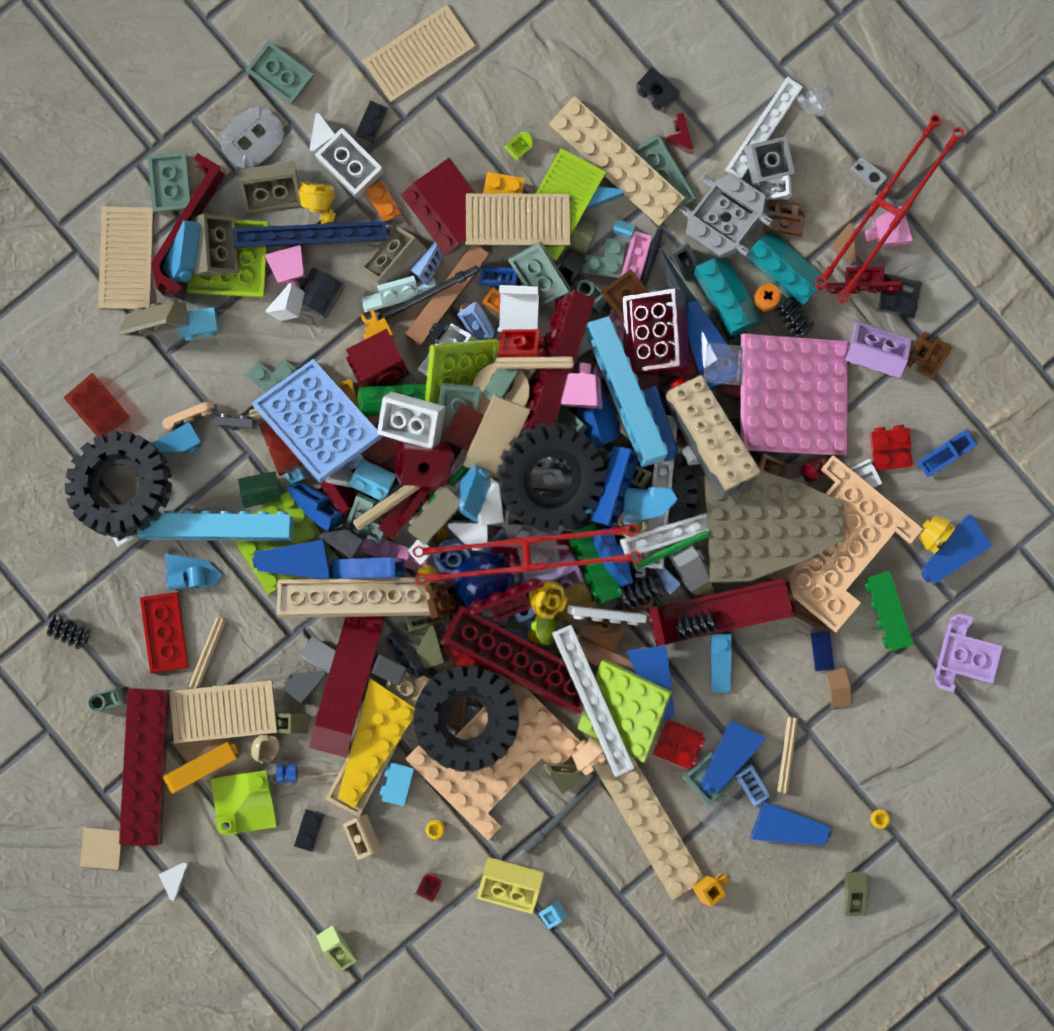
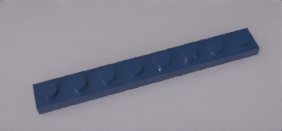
[233,221,387,249]

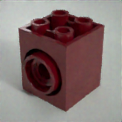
[345,329,410,387]
[394,440,454,488]

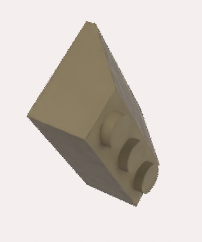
[239,161,301,214]
[190,214,239,276]
[360,225,428,285]
[119,299,189,337]
[407,485,460,545]

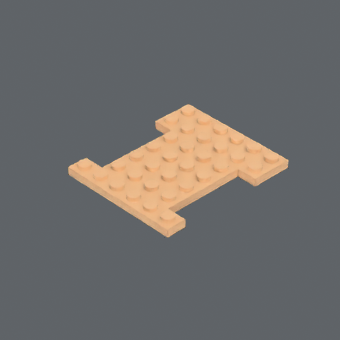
[767,455,923,633]
[405,671,581,840]

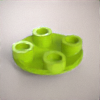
[531,615,558,646]

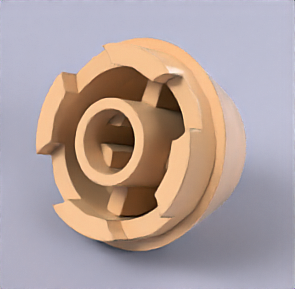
[572,737,607,775]

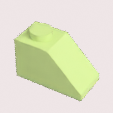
[316,925,357,972]

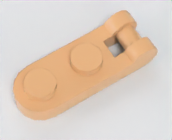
[162,401,215,431]

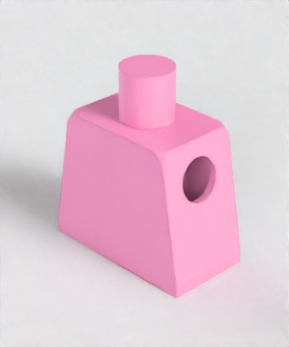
[864,206,913,247]
[265,245,305,289]
[561,363,602,409]

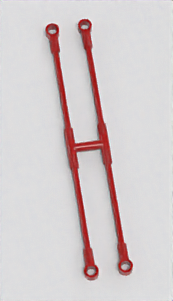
[815,114,964,303]
[413,524,641,585]

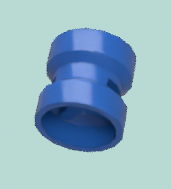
[276,764,298,784]

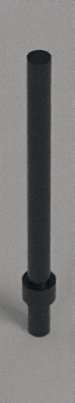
[624,228,664,336]
[377,265,480,320]

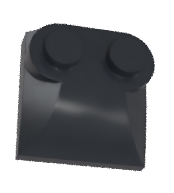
[876,274,922,319]

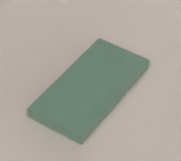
[633,134,697,215]

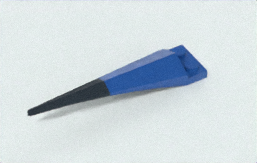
[659,248,741,390]

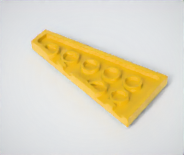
[338,678,415,808]

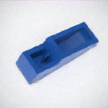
[917,429,978,478]
[287,481,343,531]
[592,528,633,586]

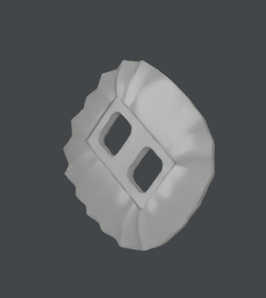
[220,106,284,168]

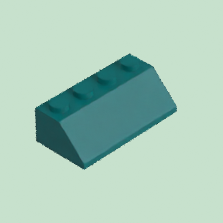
[745,232,824,308]
[694,257,764,339]

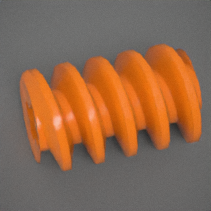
[753,283,781,313]

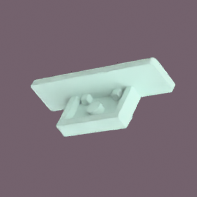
[361,276,436,312]

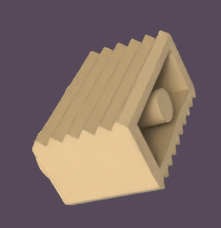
[342,814,382,860]

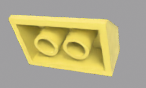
[476,857,544,914]

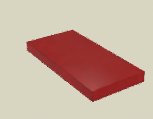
[140,592,189,673]

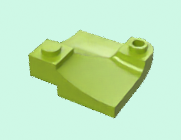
[211,770,277,835]

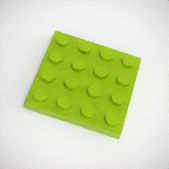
[187,220,269,298]
[425,339,500,404]
[235,491,333,594]
[577,659,672,762]

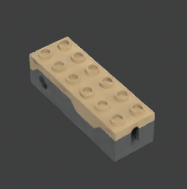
[664,375,760,500]

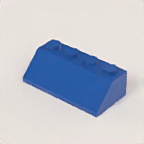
[591,446,638,528]

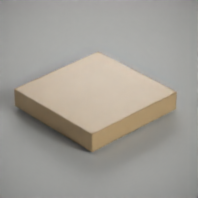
[80,827,122,870]

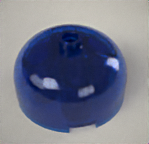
[454,552,514,611]

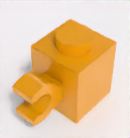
[361,310,394,339]
[692,873,730,907]

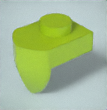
[504,132,533,161]

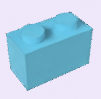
[178,307,220,341]
[349,459,396,501]
[380,762,415,806]

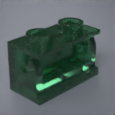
[238,471,282,508]

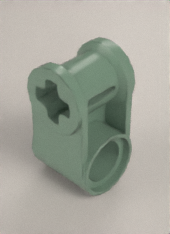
[576,280,607,315]
[88,685,127,712]

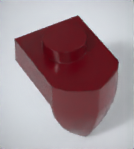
[801,457,826,482]
[415,873,442,903]

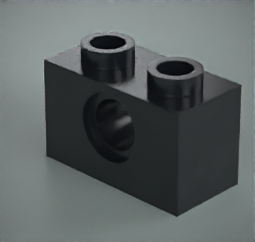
[636,67,680,113]

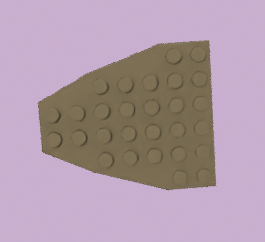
[704,471,844,583]

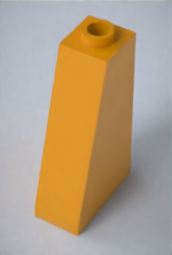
[163,741,239,794]

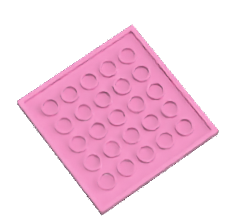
[740,334,848,456]

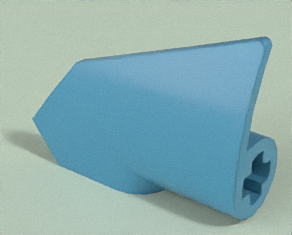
[623,487,678,525]
[164,554,222,591]

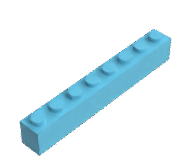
[585,316,668,467]
[137,510,294,541]

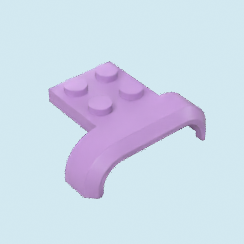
[935,614,1003,692]

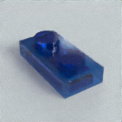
[810,631,835,671]

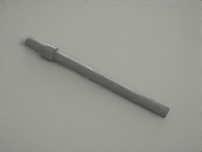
[523,774,602,854]

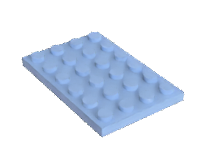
[252,359,382,483]

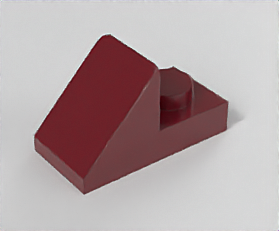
[666,112,693,154]

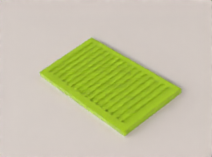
[527,148,606,261]

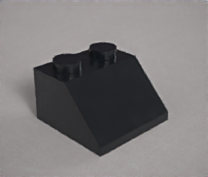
[300,267,345,319]

